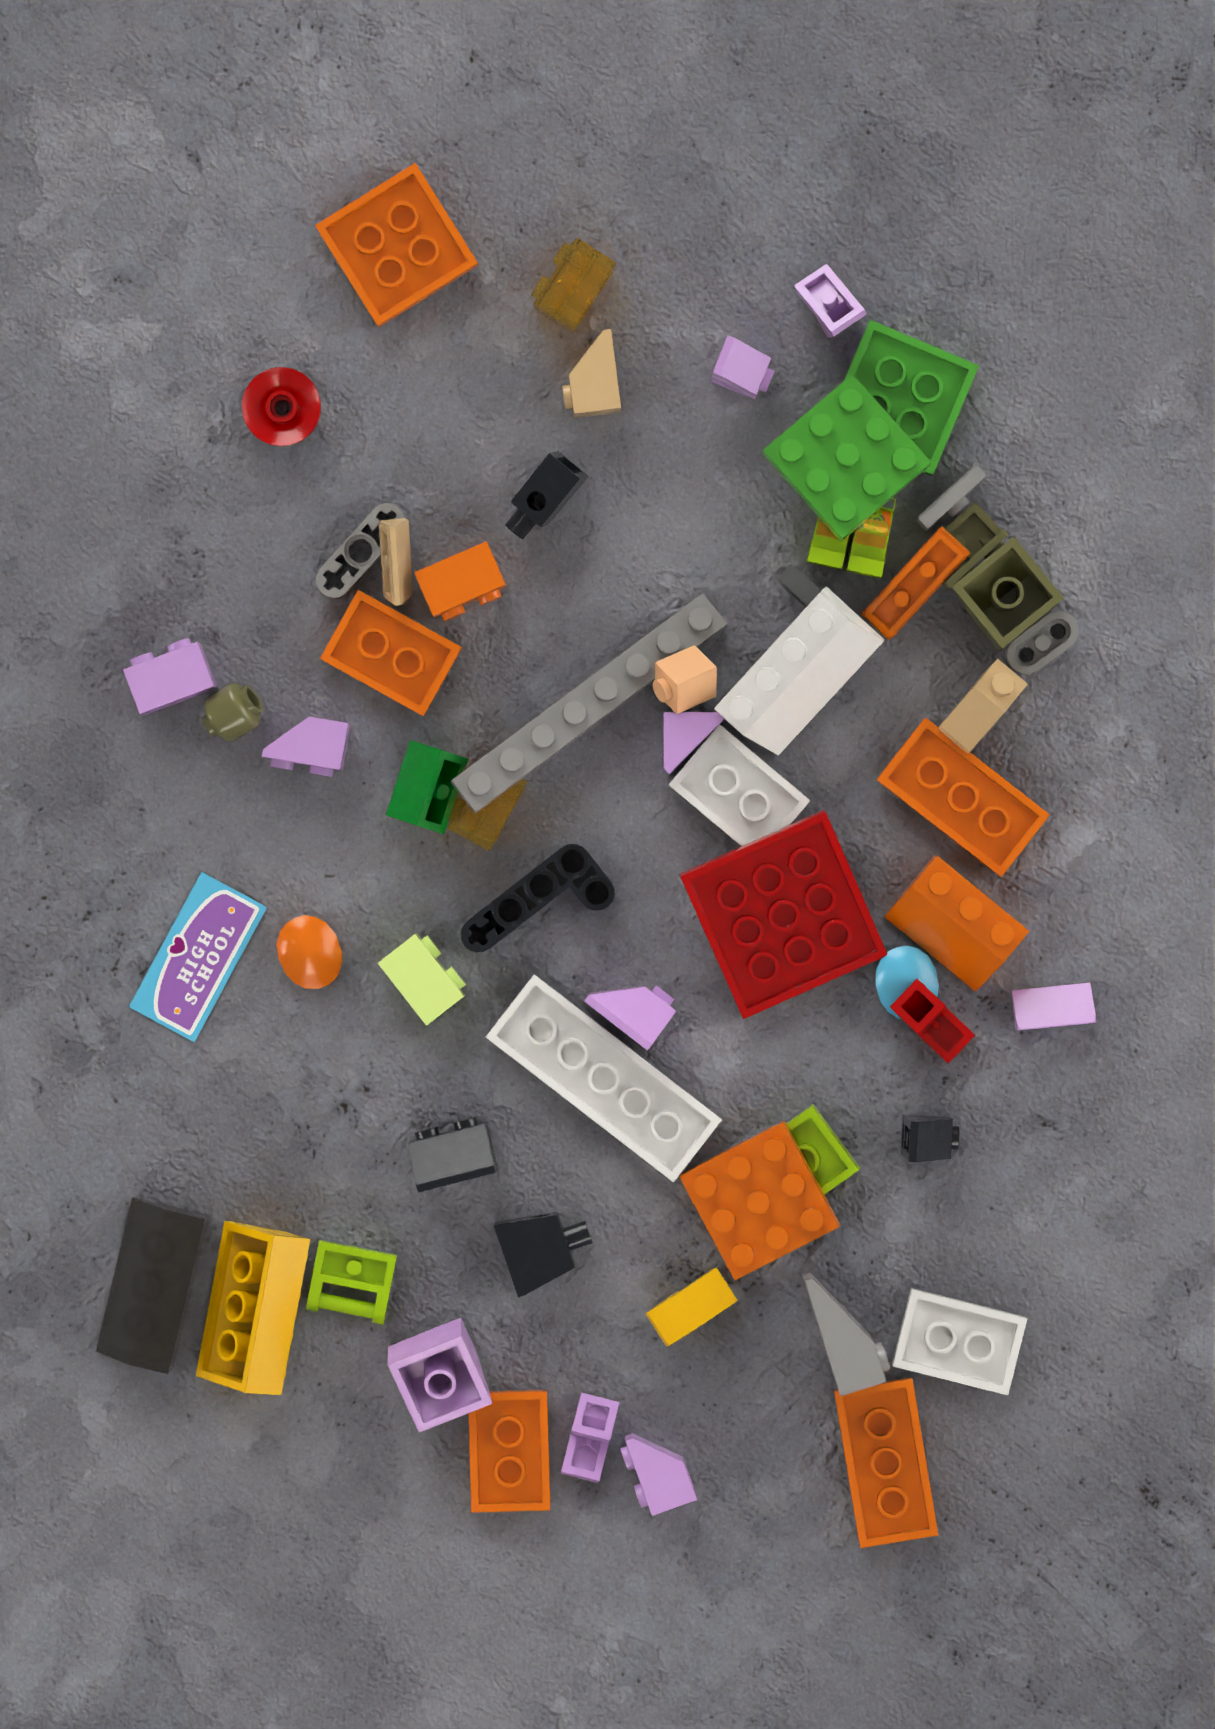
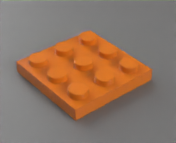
[315,163,479,328]
[679,1120,840,1280]

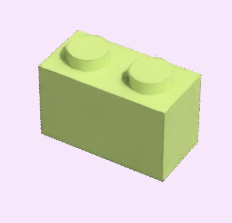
[378,933,466,1026]

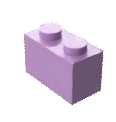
[123,638,218,716]

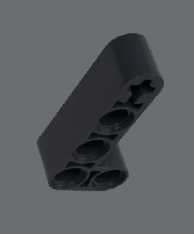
[461,844,615,953]

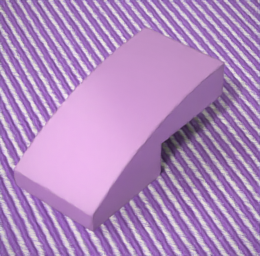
[560,1393,619,1483]

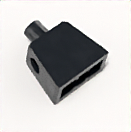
[505,451,589,539]
[494,1212,593,1297]

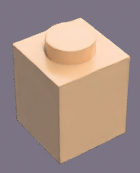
[653,645,717,714]

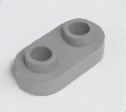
[1006,611,1079,675]

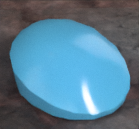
[875,946,939,1019]

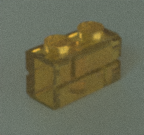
[531,238,616,334]
[448,779,528,852]

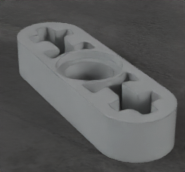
[316,503,405,599]

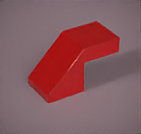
[890,979,976,1064]

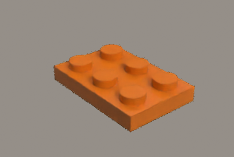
[320,590,462,717]
[468,1390,551,1513]

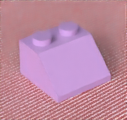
[388,1318,492,1433]

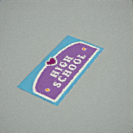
[129,872,267,1042]

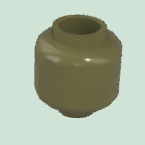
[202,683,263,742]

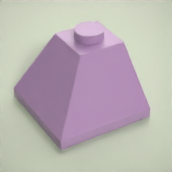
[584,985,676,1050]

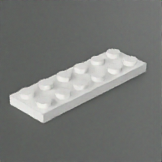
[486,974,722,1182]

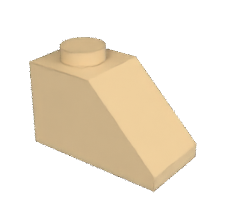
[562,329,621,418]
[938,658,1028,754]

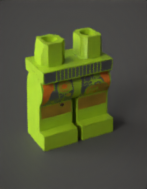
[806,498,896,579]

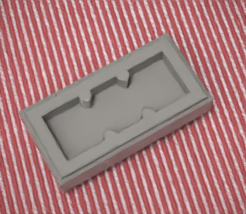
[916,465,987,532]

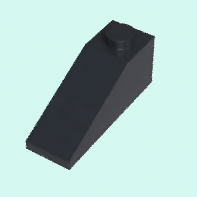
[901,1114,960,1162]

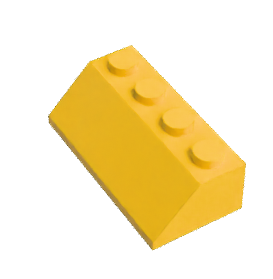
[196,1221,310,1395]

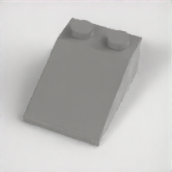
[801,1271,891,1396]

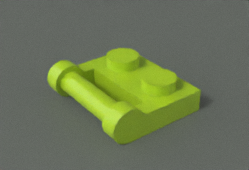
[306,1240,397,1325]

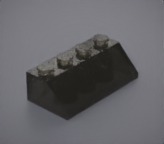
[96,1197,210,1374]

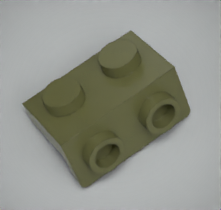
[942,501,1009,591]

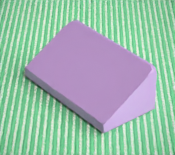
[1011,982,1096,1030]

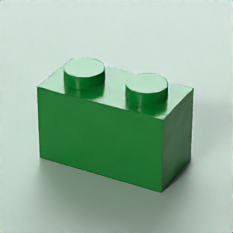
[386,740,469,834]

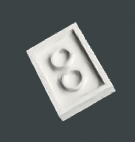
[669,724,810,846]
[892,1288,1027,1395]

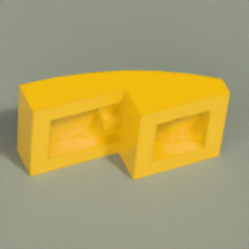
[645,1267,738,1347]

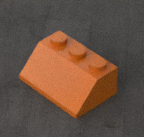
[884,855,1029,992]

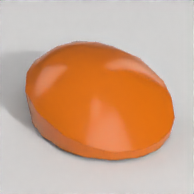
[276,915,342,989]

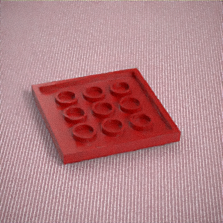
[679,810,888,1019]

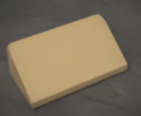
[379,518,413,606]

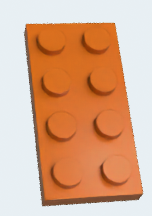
[876,717,1050,877]
[834,1377,938,1548]

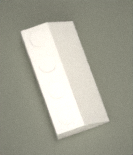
[714,586,885,755]

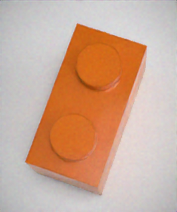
[414,541,507,622]

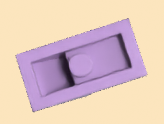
[794,264,867,338]

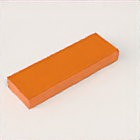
[861,526,971,641]

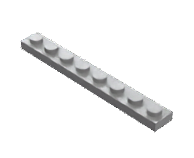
[451,593,727,814]

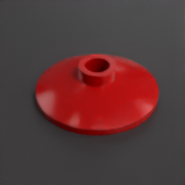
[242,367,321,447]

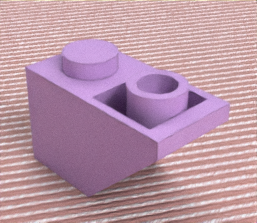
[262,716,351,777]
[620,1433,697,1516]

